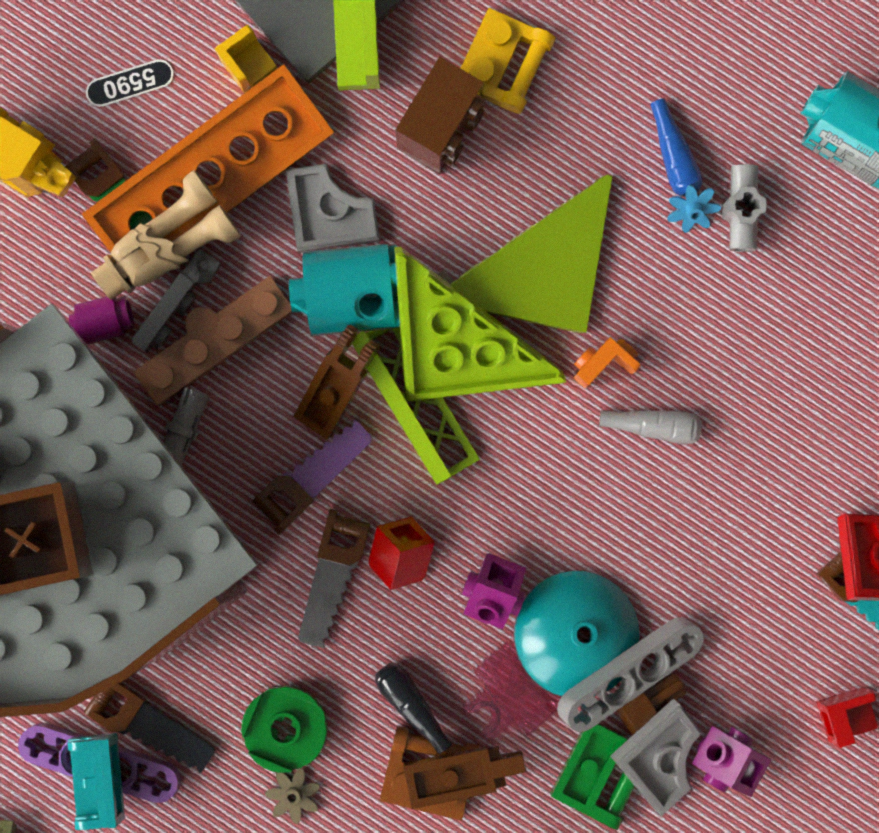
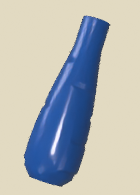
[650,99,703,197]

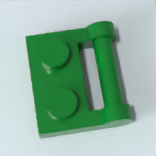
[550,723,635,830]

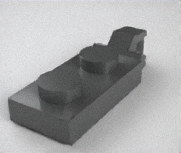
[132,248,220,353]

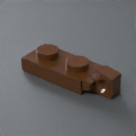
[403,746,526,809]

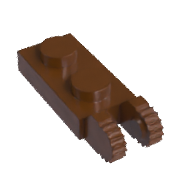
[293,324,380,440]

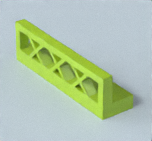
[333,0,380,91]
[352,327,480,485]

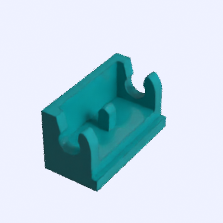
[67,733,125,830]

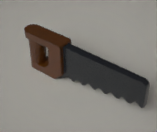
[84,682,215,773]

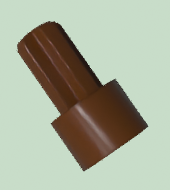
[616,673,686,735]

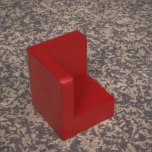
[368,516,435,591]
[816,687,878,748]

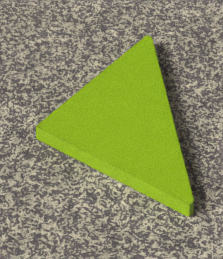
[450,175,612,333]
[394,246,566,402]

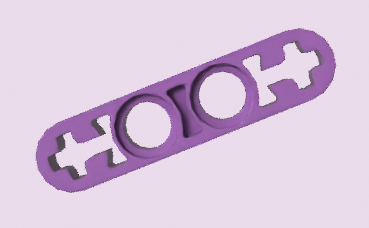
[18,723,181,803]

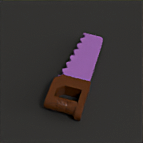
[252,420,372,535]

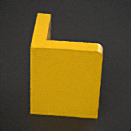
[214,24,278,93]

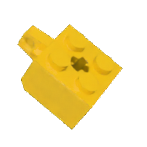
[0,107,76,198]

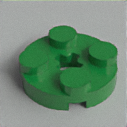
[241,685,328,773]

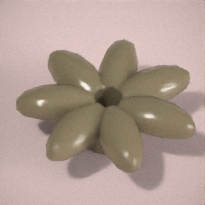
[265,768,320,824]

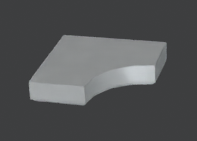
[286,164,380,253]
[610,699,702,816]

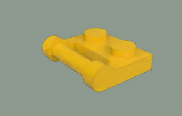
[460,8,556,114]

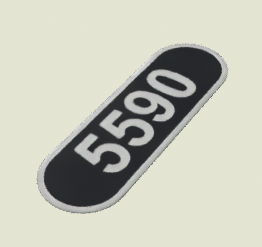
[86,60,173,107]

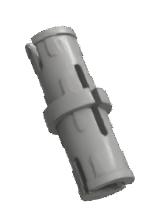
[164,387,210,466]

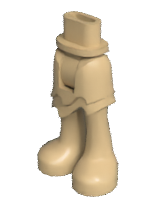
[91,170,241,300]

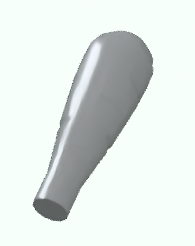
[599,410,702,444]

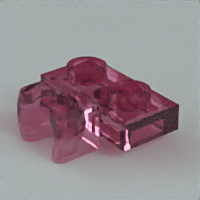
[462,643,558,740]

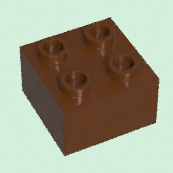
[395,56,486,174]
[0,482,93,595]

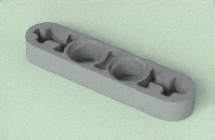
[557,617,704,732]

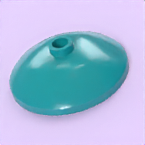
[514,571,640,696]

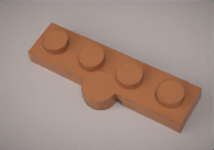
[133,276,292,407]

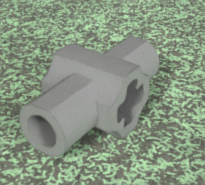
[722,164,766,252]

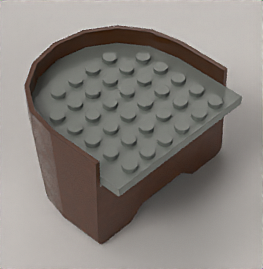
[0,303,259,717]

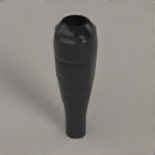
[375,663,453,755]

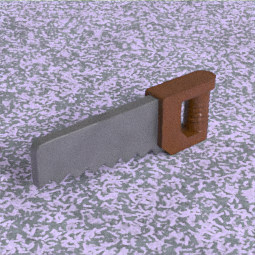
[298,509,371,648]

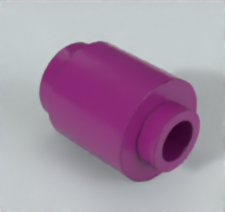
[69,296,135,345]

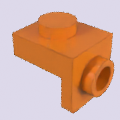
[572,337,641,389]

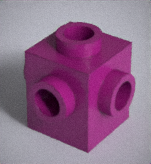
[461,553,527,630]
[692,726,772,797]

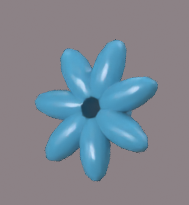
[667,184,721,233]

